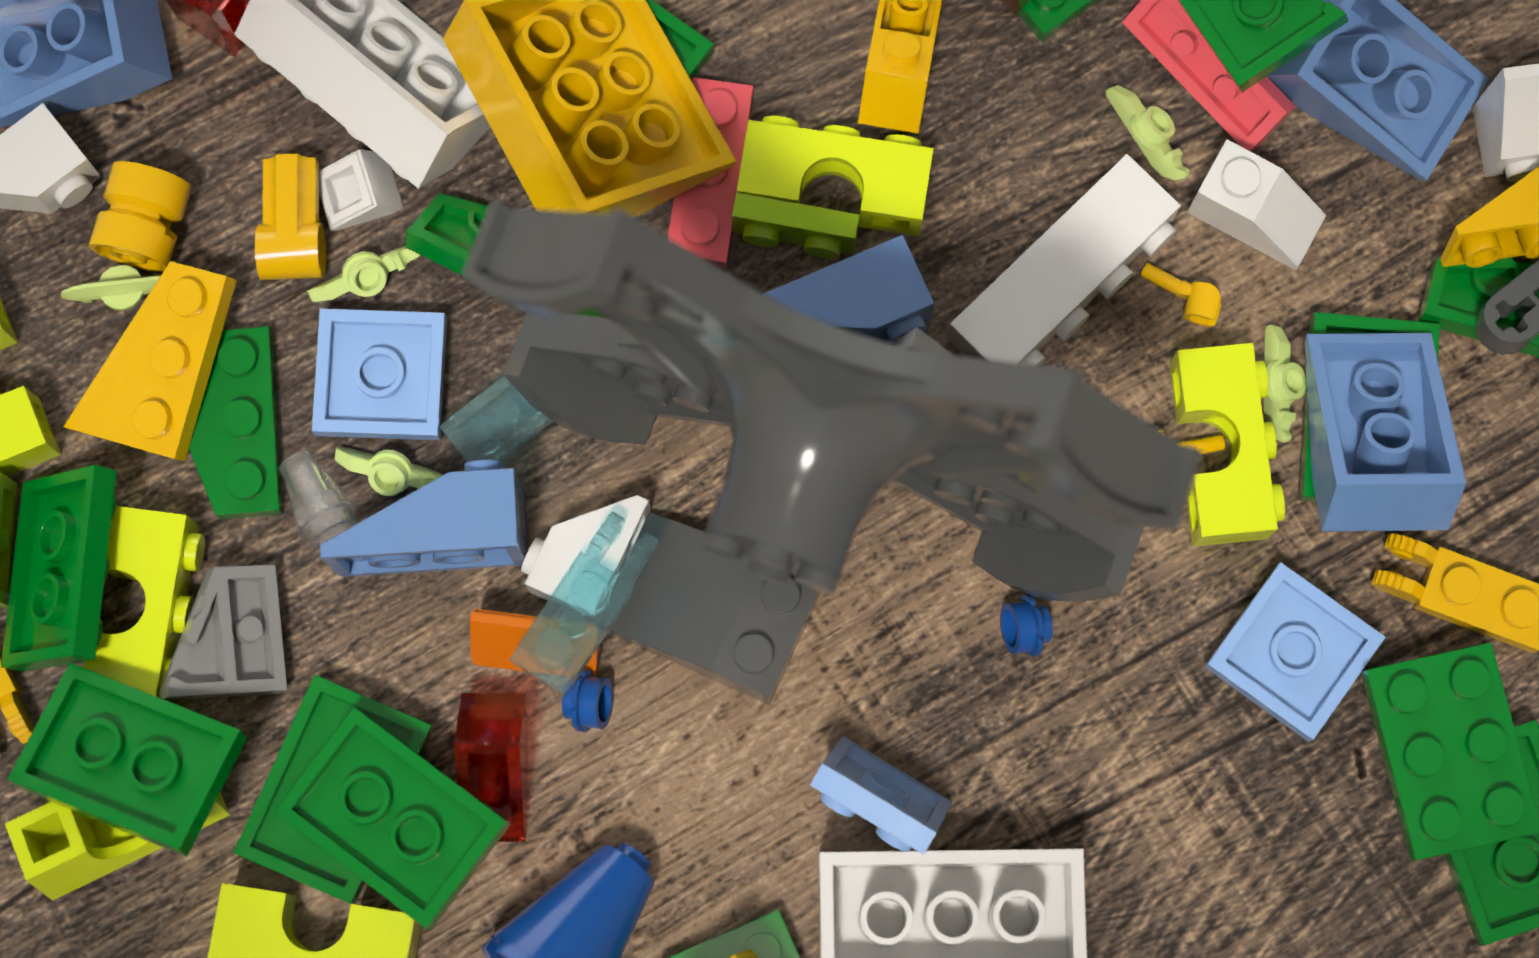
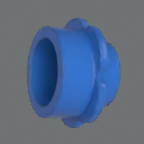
[1000,594,1052,657]
[562,670,613,732]

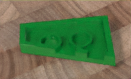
[189,326,283,520]

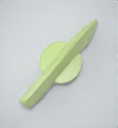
[1106,85,1189,181]
[306,246,420,302]
[61,265,162,311]
[1264,325,1307,443]
[334,446,442,496]

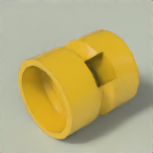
[88,161,192,272]

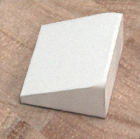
[319,149,403,231]

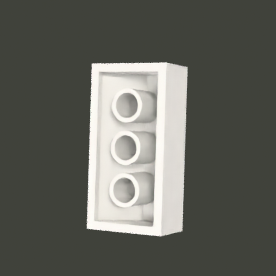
[234,0,490,189]

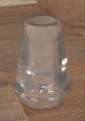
[279,451,358,548]

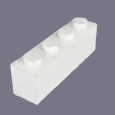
[946,154,1181,365]

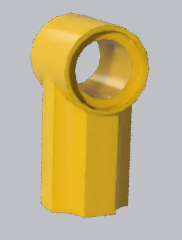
[255,154,326,280]

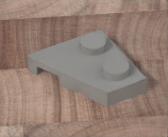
[159,565,287,701]

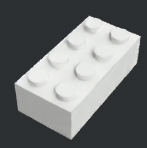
[818,849,1087,958]

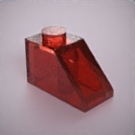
[454,693,528,842]

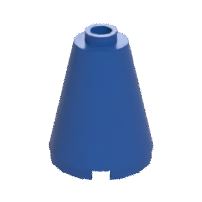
[482,843,654,958]

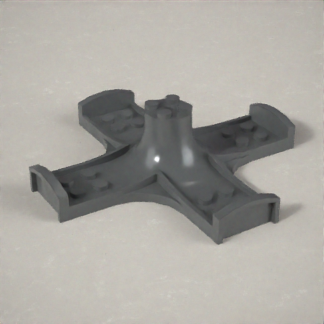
[461,201,1203,602]

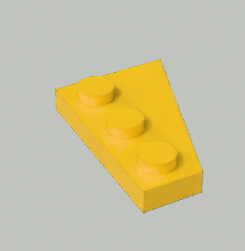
[63,261,237,461]

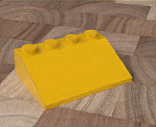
[443,0,736,217]

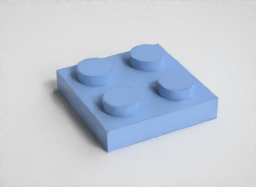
[312,309,447,440]
[1204,562,1385,742]
[810,736,952,855]

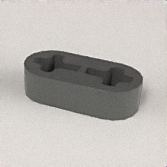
[1475,260,1539,355]

